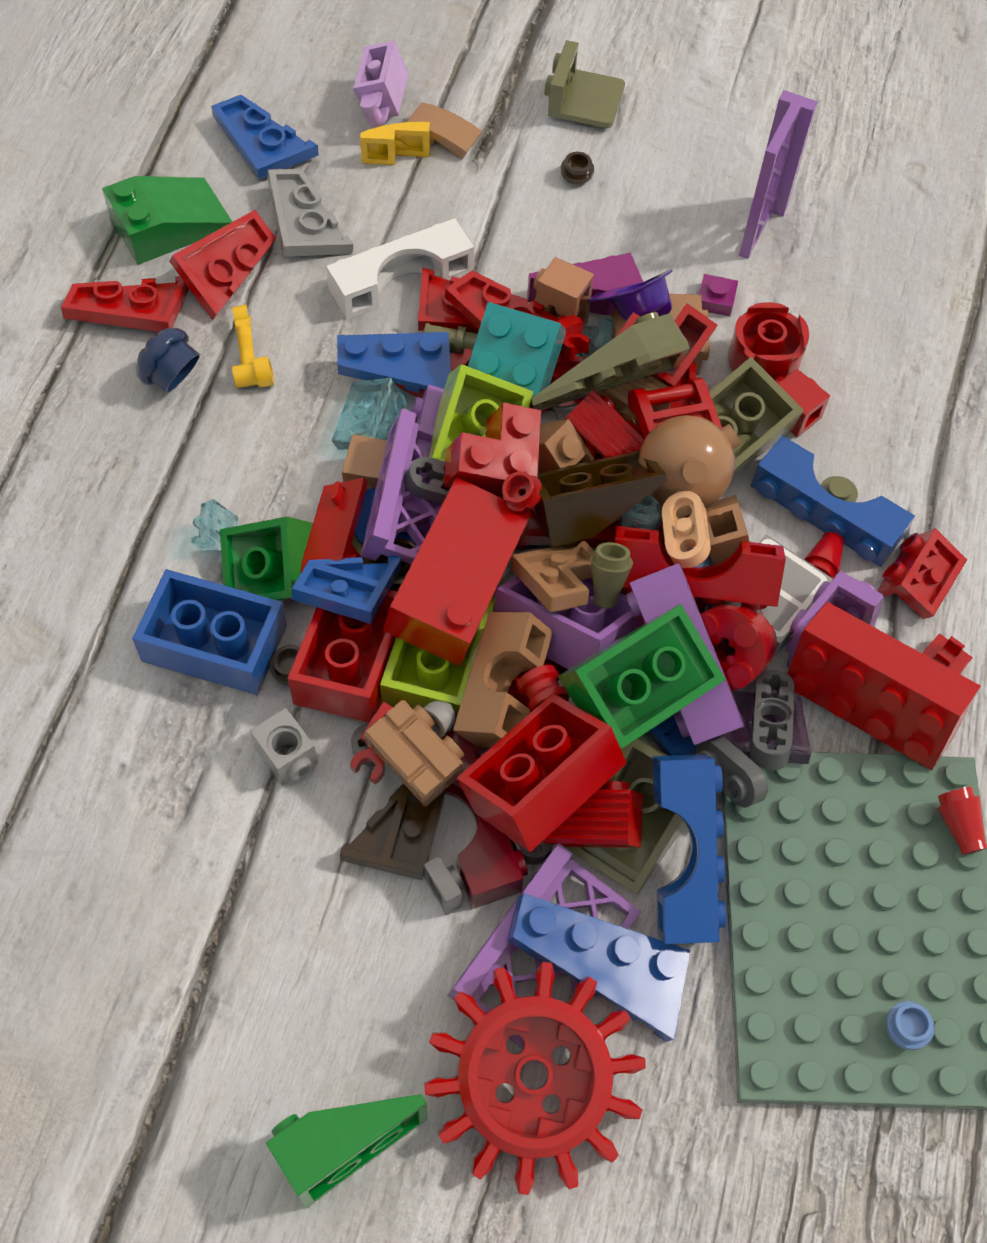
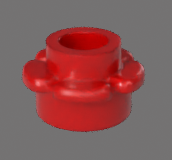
[502,471,542,512]

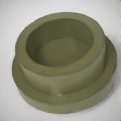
[821,476,858,502]

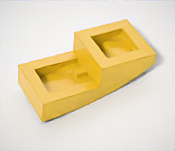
[360,122,430,165]

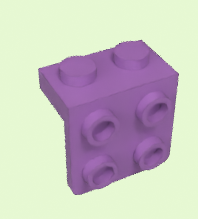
[785,570,884,667]

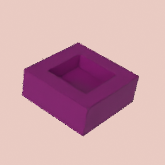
[699,274,738,316]

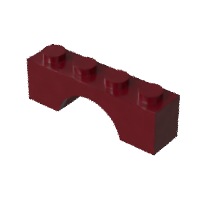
[441,726,528,910]

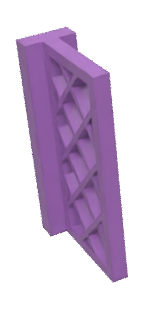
[739,90,818,259]
[361,408,443,565]
[447,843,641,1062]

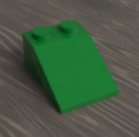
[102,176,232,265]
[558,604,726,749]
[266,1094,428,1208]

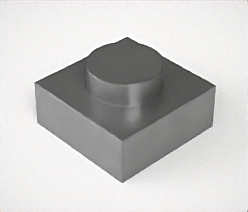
[424,856,465,915]

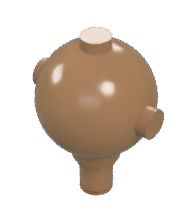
[613,415,741,523]

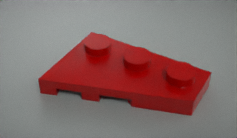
[418,267,528,333]

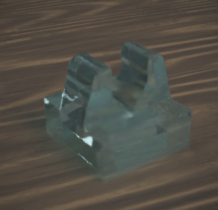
[577,317,614,357]
[191,499,238,552]

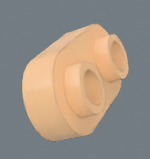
[662,491,711,568]

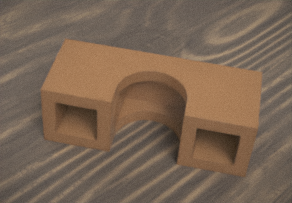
[453,612,553,748]

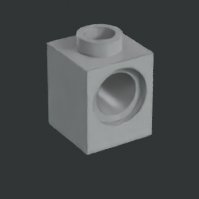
[250,708,318,785]

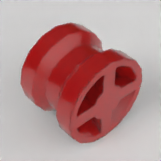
[516,665,570,713]

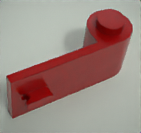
[300,478,368,573]

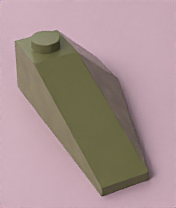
[530,312,690,410]

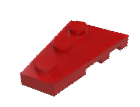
[169,210,276,320]
[444,270,567,329]
[61,276,189,332]

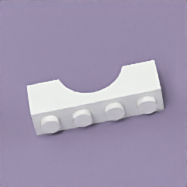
[326,218,474,320]

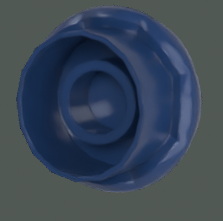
[136,328,201,393]

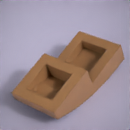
[407,102,482,159]

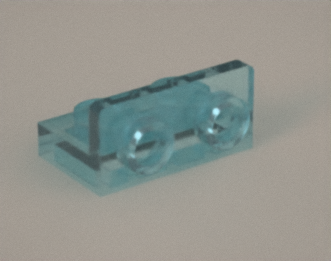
[331,378,407,450]

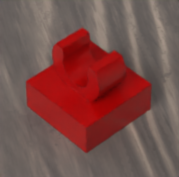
[555,314,590,362]
[922,633,973,674]

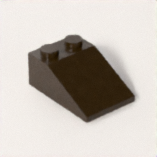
[535,450,667,548]

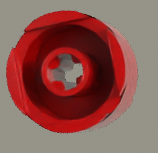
[728,302,810,380]
[700,601,777,691]

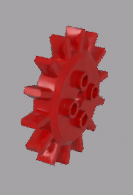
[424,962,646,1195]

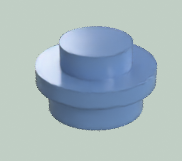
[886,1001,935,1050]

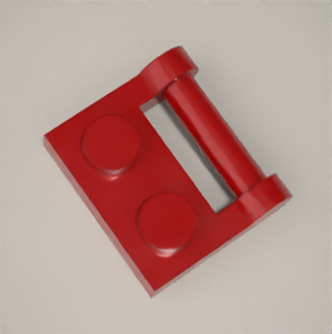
[627,377,722,440]

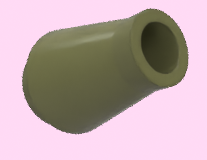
[590,542,633,609]

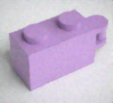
[353,40,408,127]

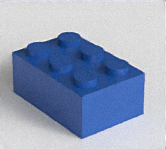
[132,569,287,696]

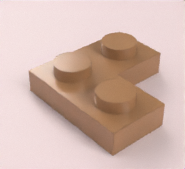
[511,541,595,612]

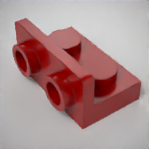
[877,528,967,619]

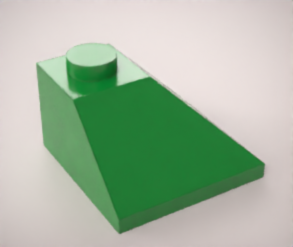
[220,516,313,601]

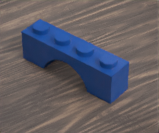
[751,435,915,567]
[653,754,726,944]

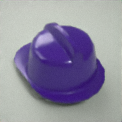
[588,269,673,320]

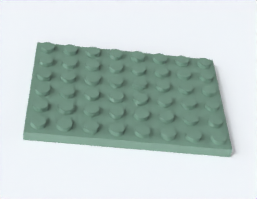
[721,749,987,1110]

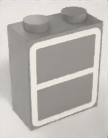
[707,534,833,659]

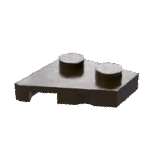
[340,784,445,880]

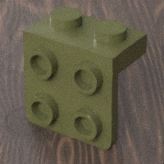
[544,40,625,128]

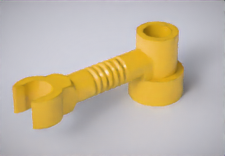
[232,304,275,388]

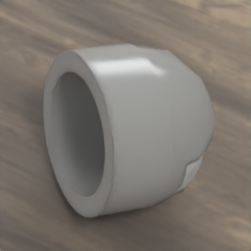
[423,701,456,739]

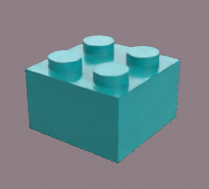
[468,302,566,397]

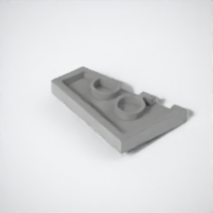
[267,169,354,256]

